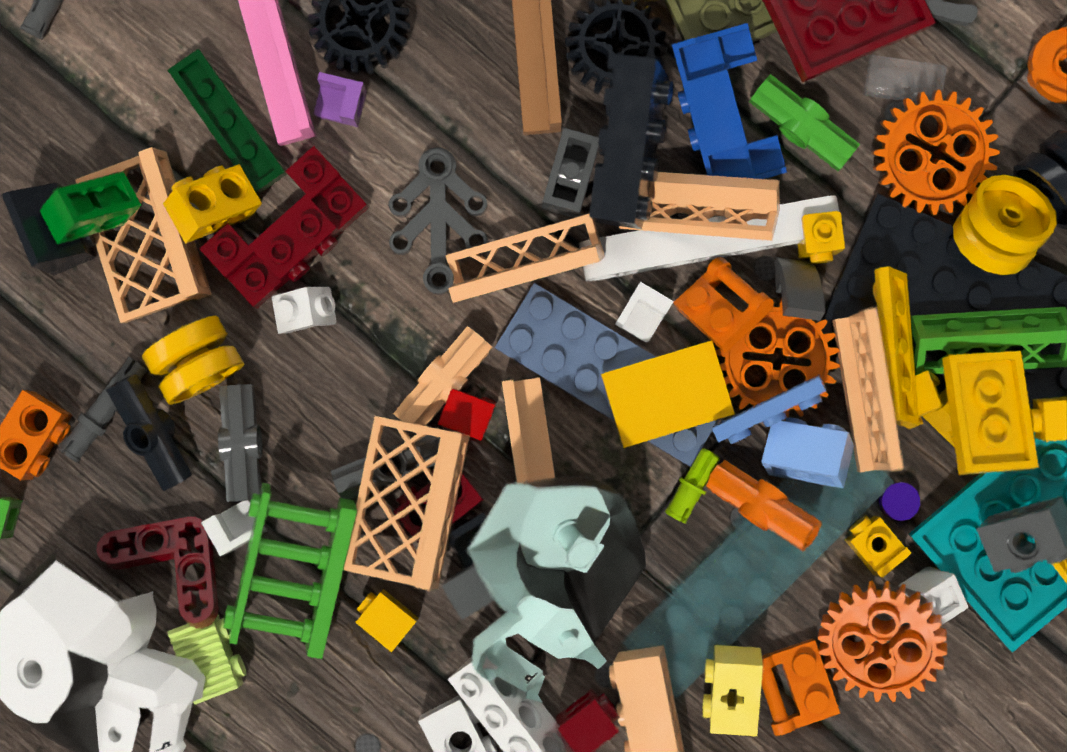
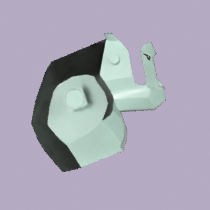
[468,477,646,702]

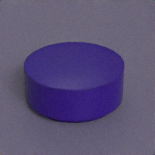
[879,482,920,521]

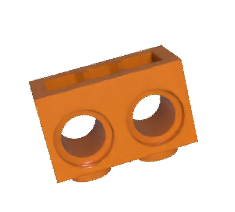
[0,390,72,480]

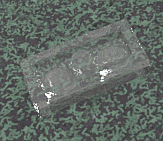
[864,55,947,103]

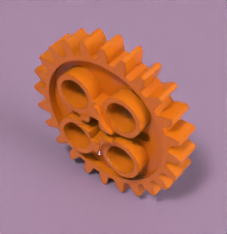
[872,90,1000,215]
[715,299,840,421]
[818,581,947,702]

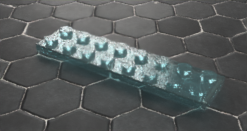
[622,448,894,698]

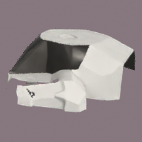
[0,549,206,752]

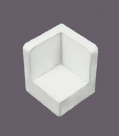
[615,282,674,342]
[201,500,267,556]
[898,567,969,625]

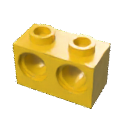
[163,164,262,244]

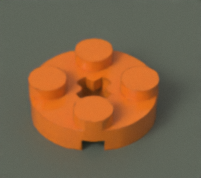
[1027,26,1067,104]

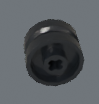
[1013,130,1067,230]

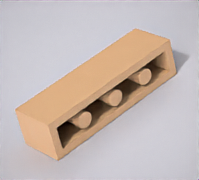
[609,645,685,752]

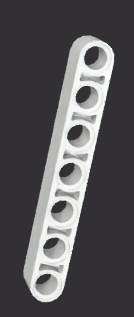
[579,195,844,281]

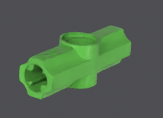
[749,74,860,171]

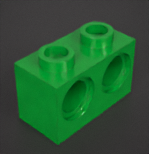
[39,171,141,245]

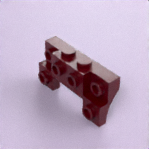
[199,146,369,309]

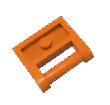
[673,257,774,353]
[761,638,840,736]

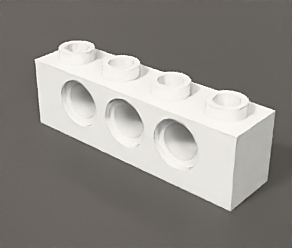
[448,656,574,752]
[418,695,498,752]

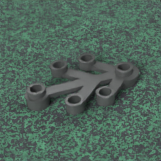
[389,147,488,295]

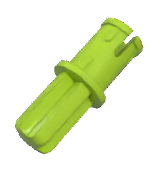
[664,448,720,524]

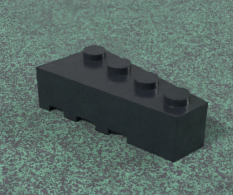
[589,53,673,230]

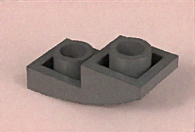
[774,257,825,321]

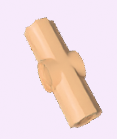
[393,326,493,434]

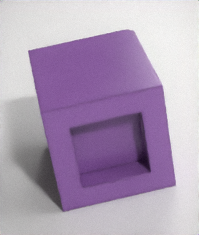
[314,72,367,127]

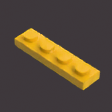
[873,266,919,427]

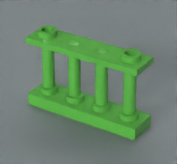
[223,483,357,659]

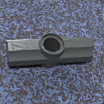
[218,384,263,502]
[331,428,441,500]

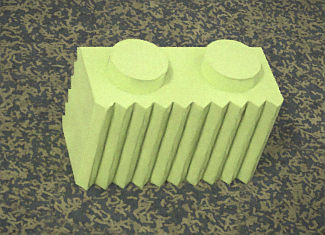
[167,615,246,705]

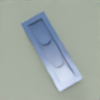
[712,375,827,444]

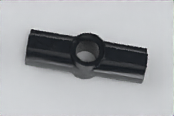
[106,373,192,491]

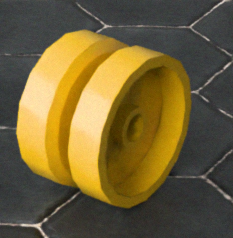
[953,175,1057,275]
[142,315,244,405]

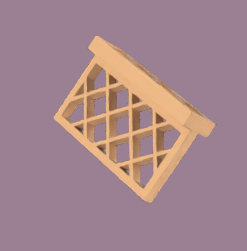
[75,147,212,323]
[832,308,903,472]
[343,416,470,591]

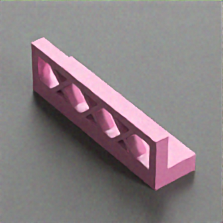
[238,0,316,146]

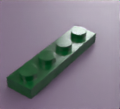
[168,48,287,195]

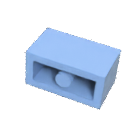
[761,418,854,489]

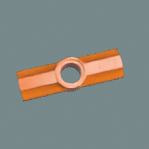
[706,460,822,551]

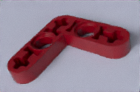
[96,517,219,628]

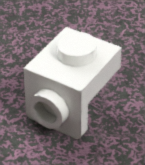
[271,287,336,334]

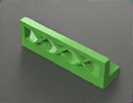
[911,307,1067,376]

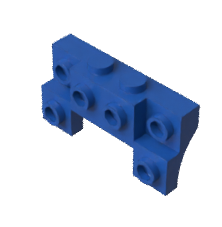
[672,23,787,179]

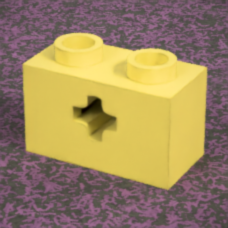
[702,645,763,736]

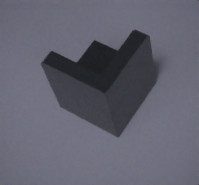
[448,512,487,568]

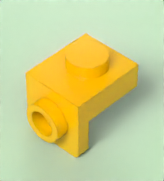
[797,211,845,264]

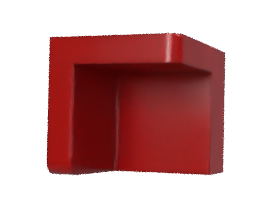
[438,389,497,441]

